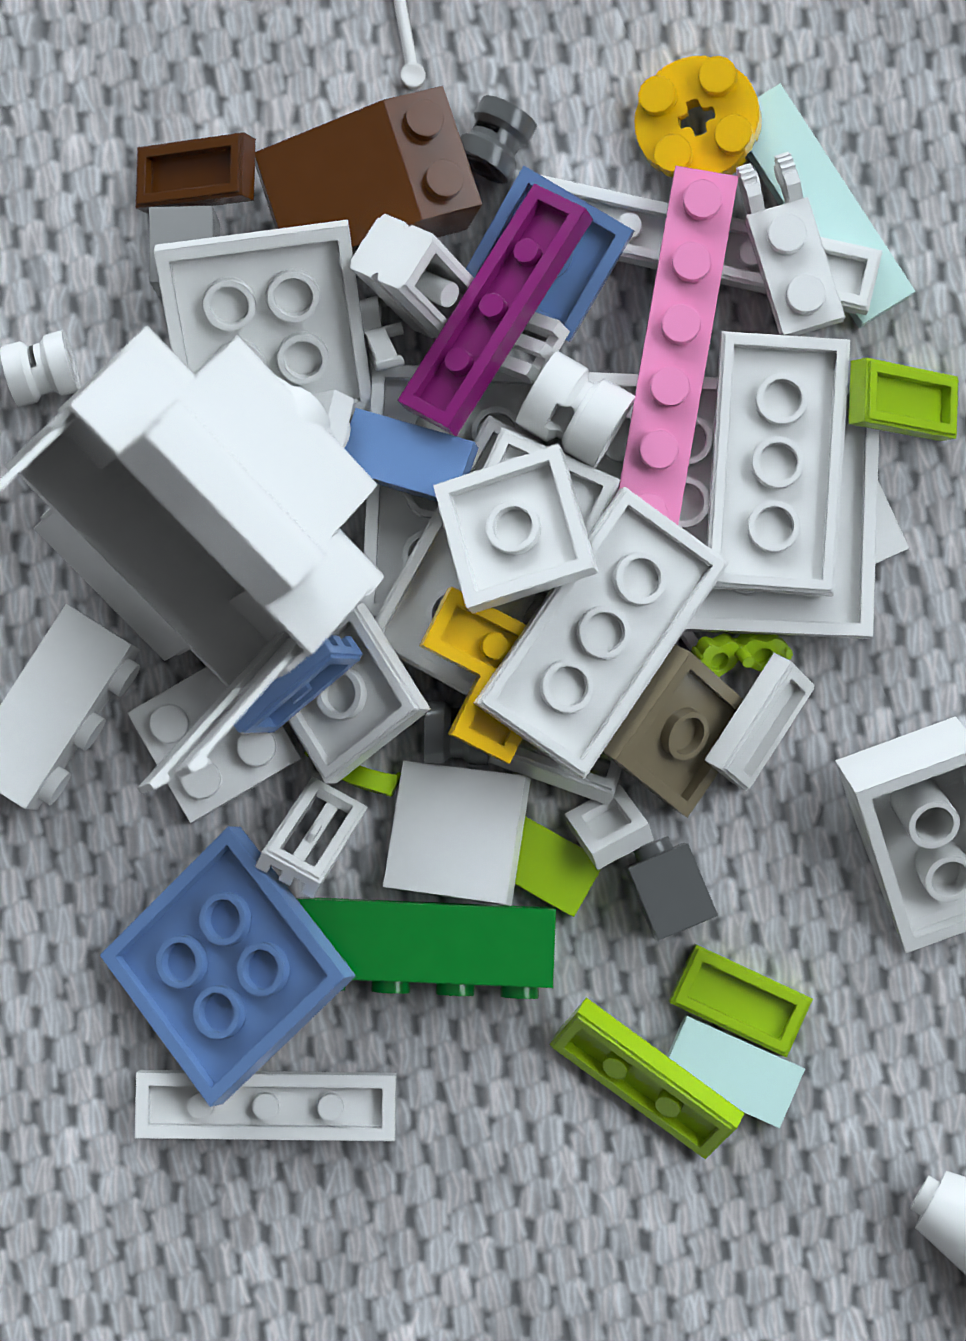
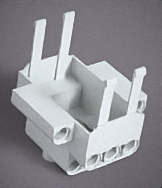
[0,326,384,794]

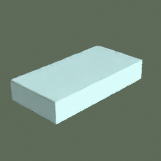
[667,1014,805,1128]

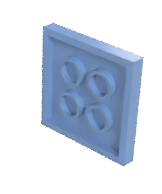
[100,826,356,1107]

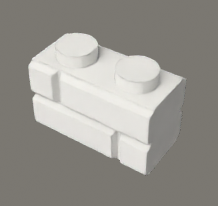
[350,214,474,338]

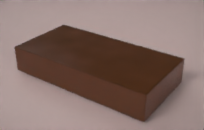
[135,132,256,214]

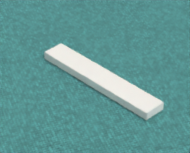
[510,169,882,315]

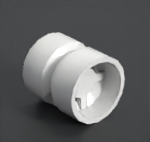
[515,351,636,468]

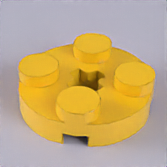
[634,56,762,178]

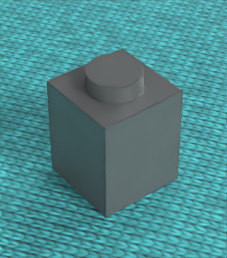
[624,836,718,941]

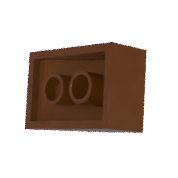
[255,86,482,256]

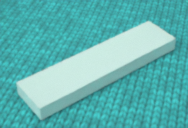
[747,83,915,329]

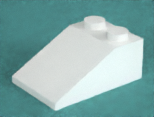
[835,716,966,953]

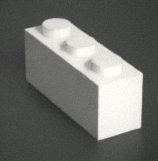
[0,604,140,810]

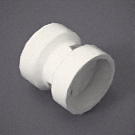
[0,330,81,407]

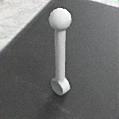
[393,0,426,90]

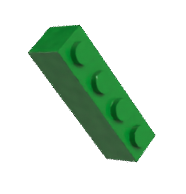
[296,897,556,999]

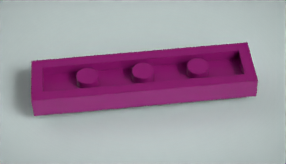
[397,183,593,437]

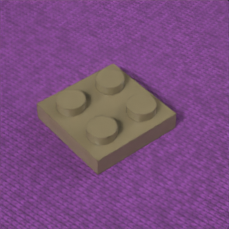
[602,644,744,818]

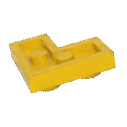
[419,587,526,764]

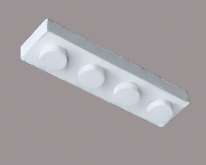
[135,1070,396,1141]

